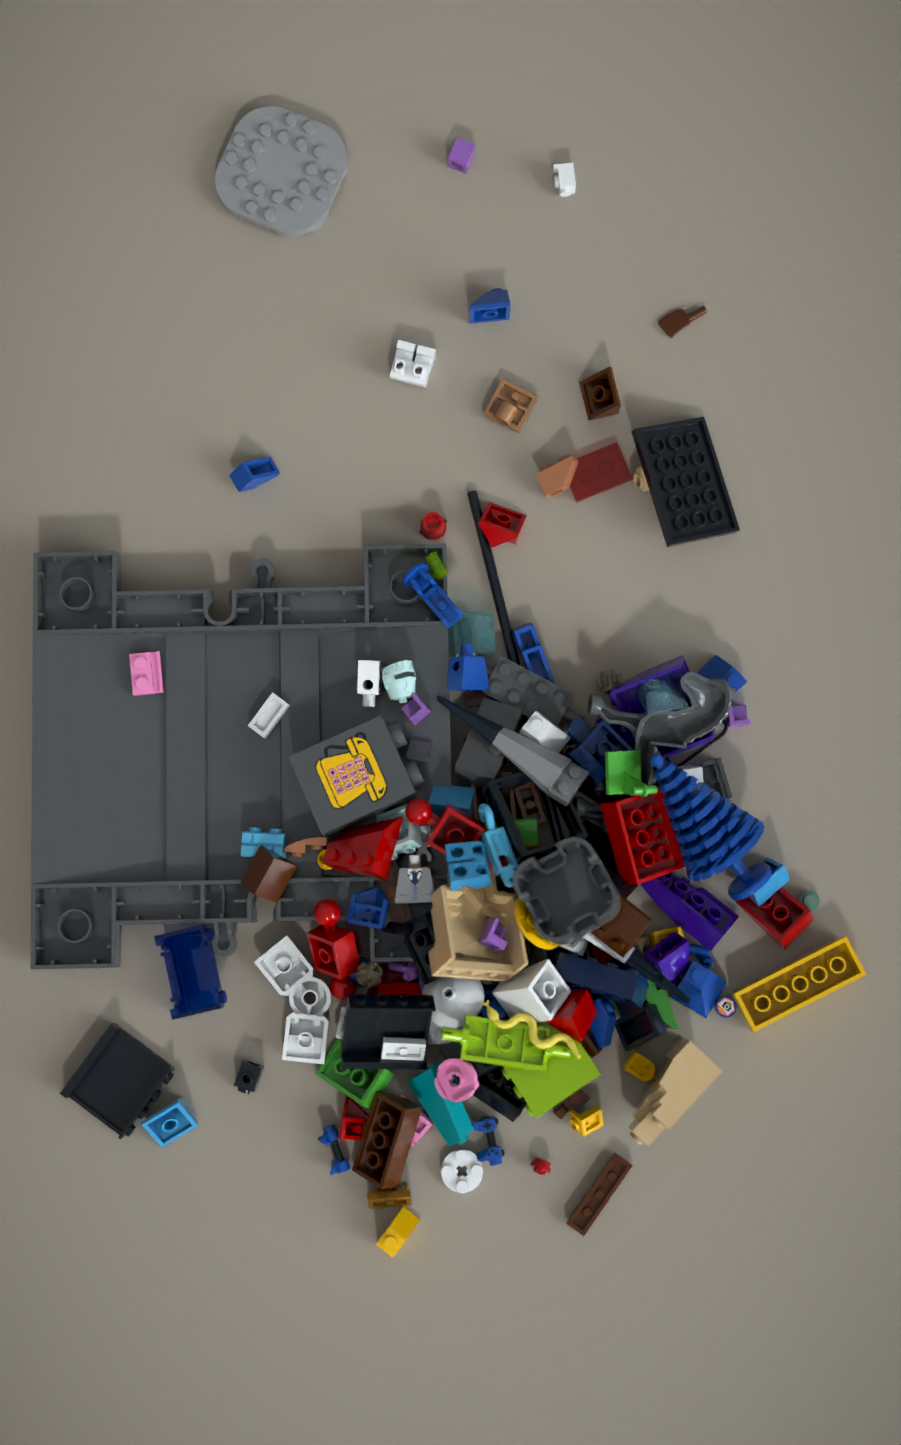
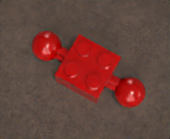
[405,798,505,868]
[307,899,360,1000]

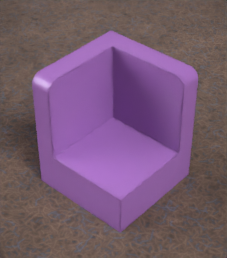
[448,138,476,174]
[401,693,431,725]
[726,705,751,728]
[478,917,507,952]

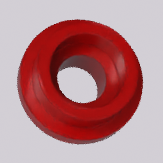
[530,1158,551,1175]

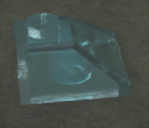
[636,679,688,715]

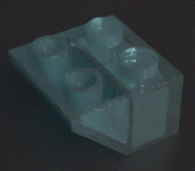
[453,612,496,657]

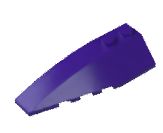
[641,872,739,951]

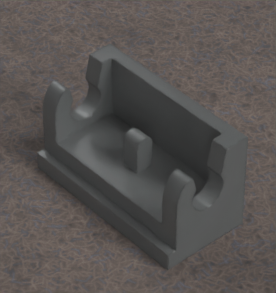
[698,757,732,799]

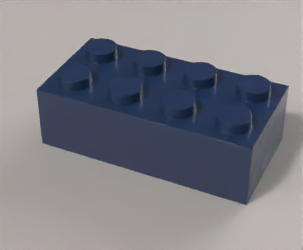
[555,951,649,1009]

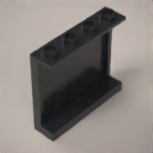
[340,994,436,1069]
[60,1023,175,1139]

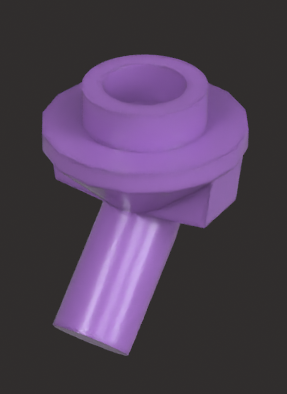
[389,961,419,983]

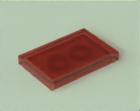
[570,442,633,503]

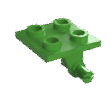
[605,750,657,797]

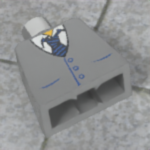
[395,855,435,904]

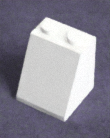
[492,959,571,1024]

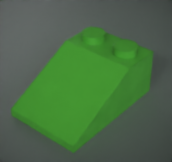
[315,1038,395,1109]

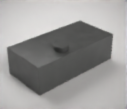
[455,698,523,787]

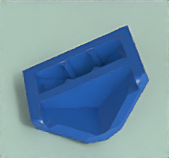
[347,888,389,930]

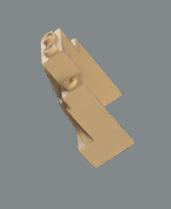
[428,868,528,982]
[628,1036,723,1146]

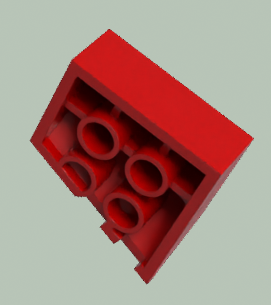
[322,816,403,879]

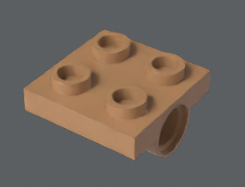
[483,378,538,433]

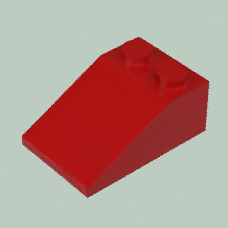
[735,887,813,949]

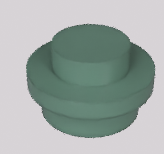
[798,891,820,911]

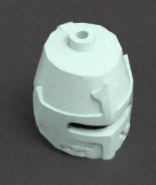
[381,660,416,703]

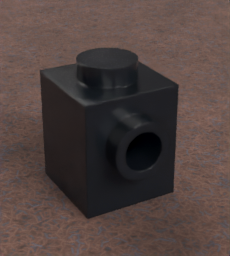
[234,1060,264,1094]

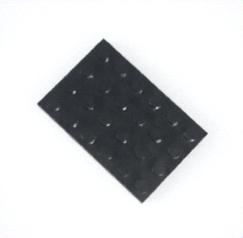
[631,417,740,547]

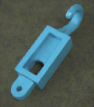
[478,803,518,887]

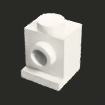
[552,163,576,197]

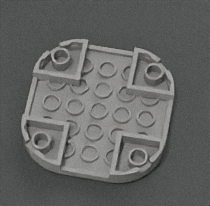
[215,106,348,238]

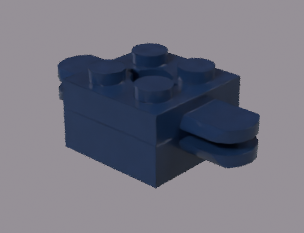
[565,718,633,783]

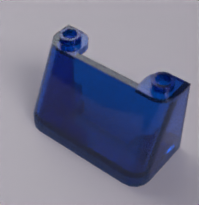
[154,924,227,1020]

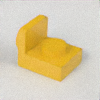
[569,1105,604,1137]

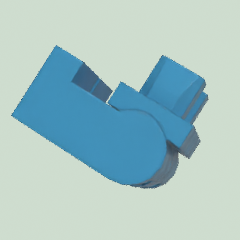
[445,841,492,891]

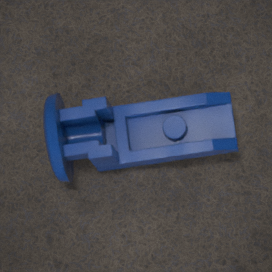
[402,563,464,628]

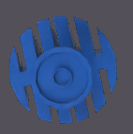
[649,753,773,901]

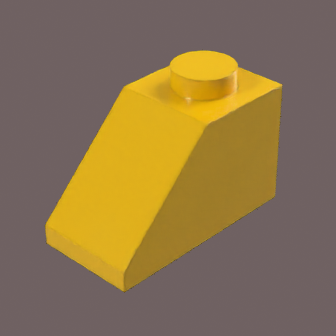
[376,1206,420,1258]

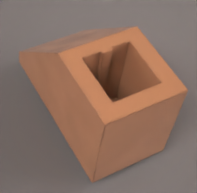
[536,455,579,498]

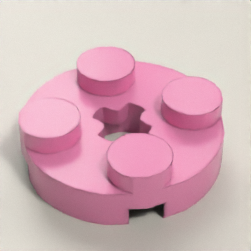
[435,1058,479,1102]

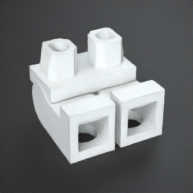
[389,340,436,388]

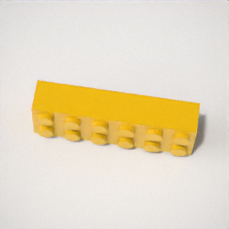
[730,936,867,1032]

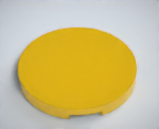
[514,896,559,950]

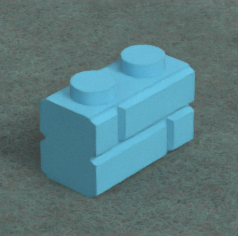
[241,827,288,859]

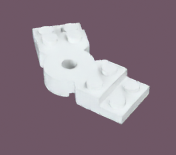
[254,935,332,1064]

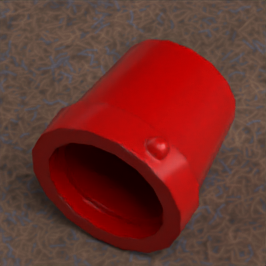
[420,512,447,540]

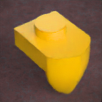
[622,1050,656,1082]

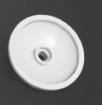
[422,977,485,1029]

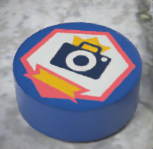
[715,996,737,1018]

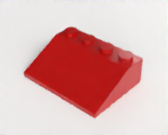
[601,787,685,886]

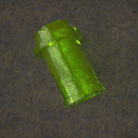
[425,552,448,580]

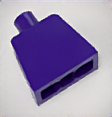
[644,931,689,984]

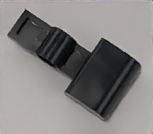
[612,960,665,1051]

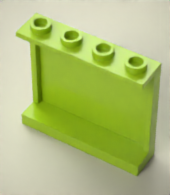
[501,1021,602,1118]

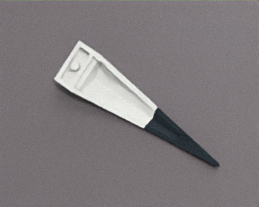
[583,932,691,1004]

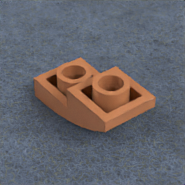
[284,837,330,857]

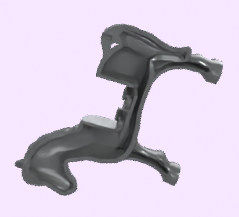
[573,672,736,828]

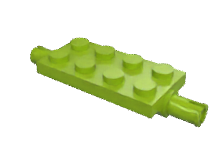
[441,1015,571,1072]

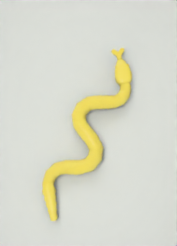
[482,1000,581,1059]

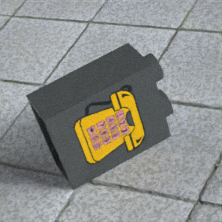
[288,715,424,838]

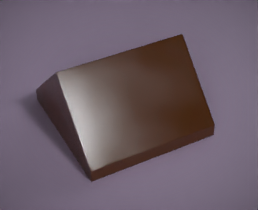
[579,367,621,420]
[240,845,298,903]

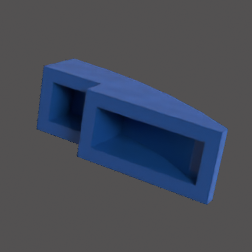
[512,622,554,683]

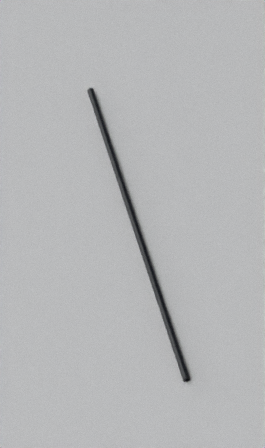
[467,490,603,1001]

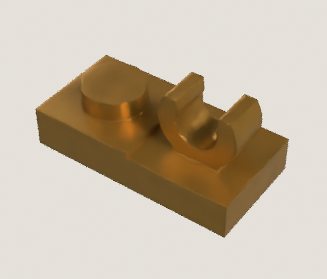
[367,1182,412,1209]

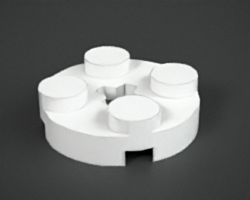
[441,1149,483,1194]

